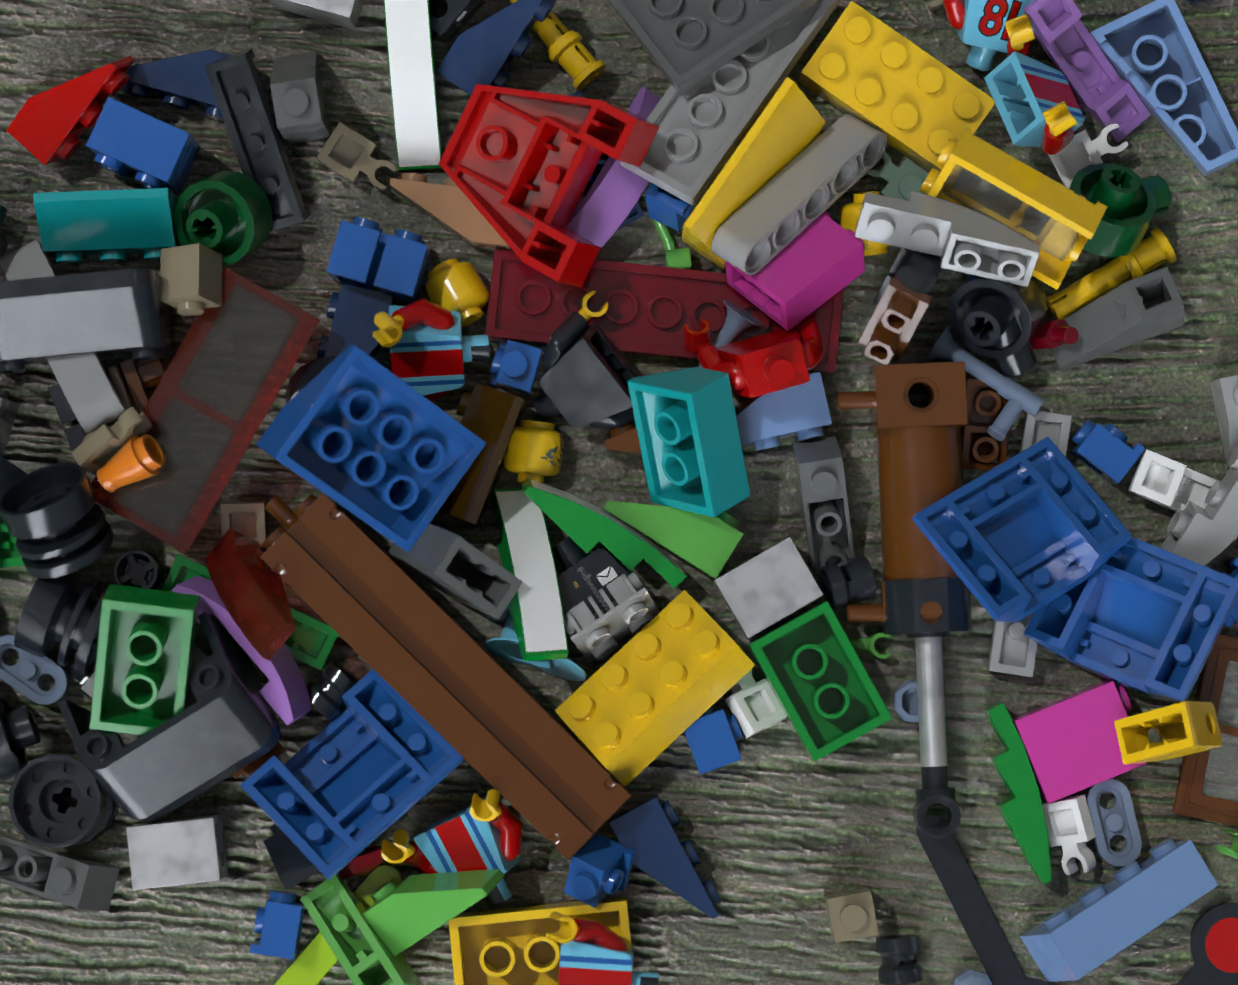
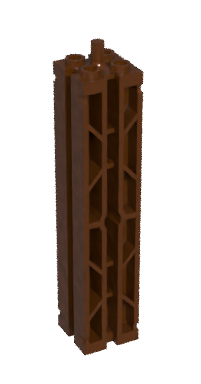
[260,493,631,860]

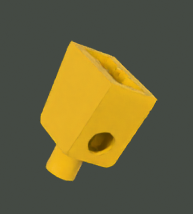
[1114,701,1222,765]

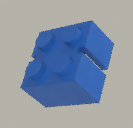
[86,97,201,194]
[326,217,433,303]

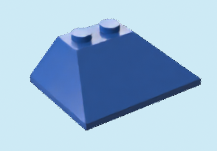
[912,437,1132,622]
[1024,537,1238,703]
[240,669,464,881]

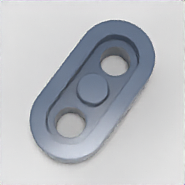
[0,635,70,705]
[1085,778,1142,866]

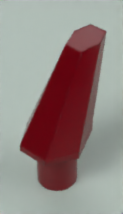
[1030,319,1078,349]
[337,846,384,880]

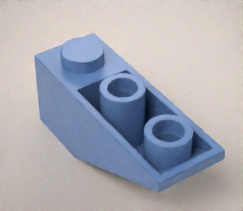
[736,372,832,451]

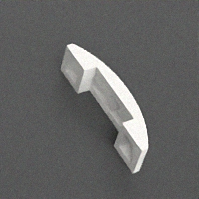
[1129,449,1217,512]

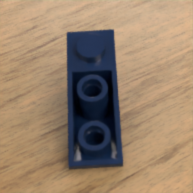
[437,0,556,95]
[120,49,258,121]
[317,283,396,358]
[609,795,722,919]

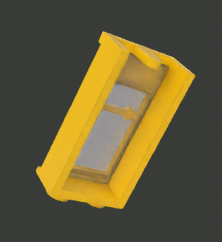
[919,127,1107,290]

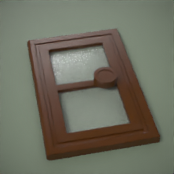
[1172,634,1238,827]

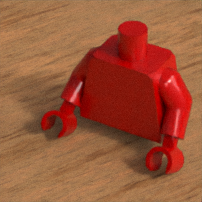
[684,310,824,398]

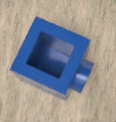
[684,706,743,775]

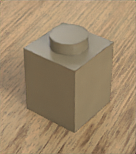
[160,243,222,316]
[824,887,879,943]

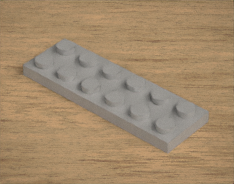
[620,0,839,207]

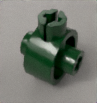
[1069,163,1172,258]
[174,171,272,267]

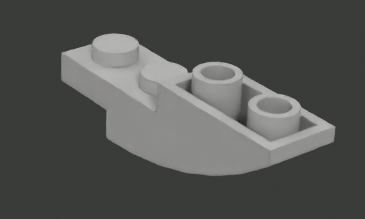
[854,191,1040,287]
[1161,445,1238,566]

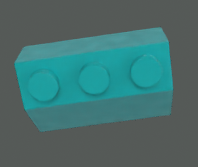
[33,188,181,264]
[627,367,750,517]

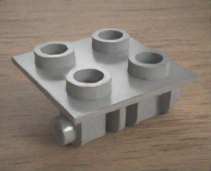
[564,572,660,663]

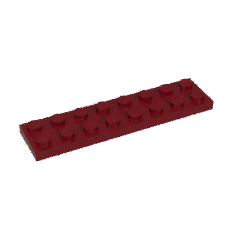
[485,249,844,374]

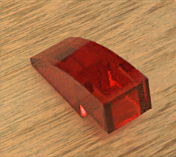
[205,528,296,661]

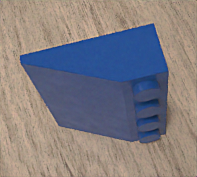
[256,344,487,553]

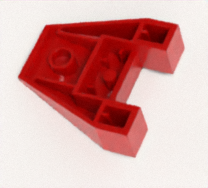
[439,84,660,287]

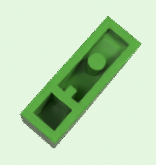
[603,501,744,580]
[362,869,504,957]
[300,874,422,985]

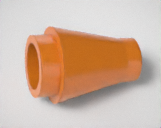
[97,434,166,492]

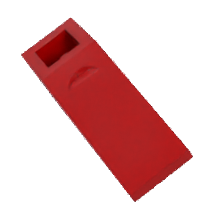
[6,56,135,165]

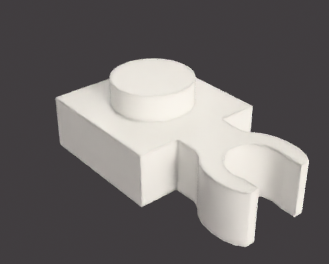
[1048,124,1128,188]
[725,669,787,738]
[1042,794,1096,875]

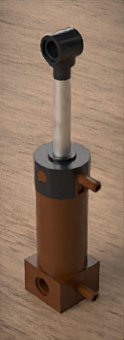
[837,361,972,839]

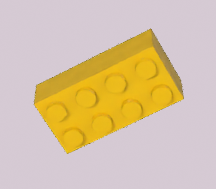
[798,0,995,172]
[554,589,755,786]
[449,896,634,985]

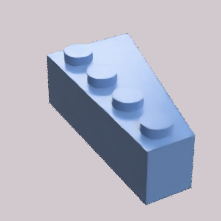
[1090,0,1238,177]
[1020,838,1218,982]

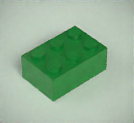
[90,584,200,735]
[747,601,893,762]

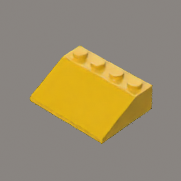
[681,77,826,271]

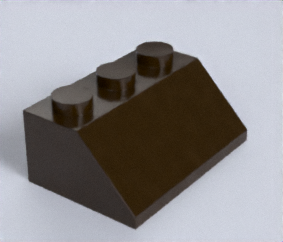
[438,383,526,527]

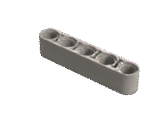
[711,114,887,275]
[0,239,126,434]

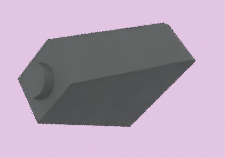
[270,51,331,145]

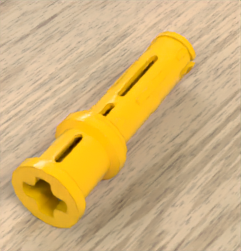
[509,0,606,91]
[1046,227,1177,320]

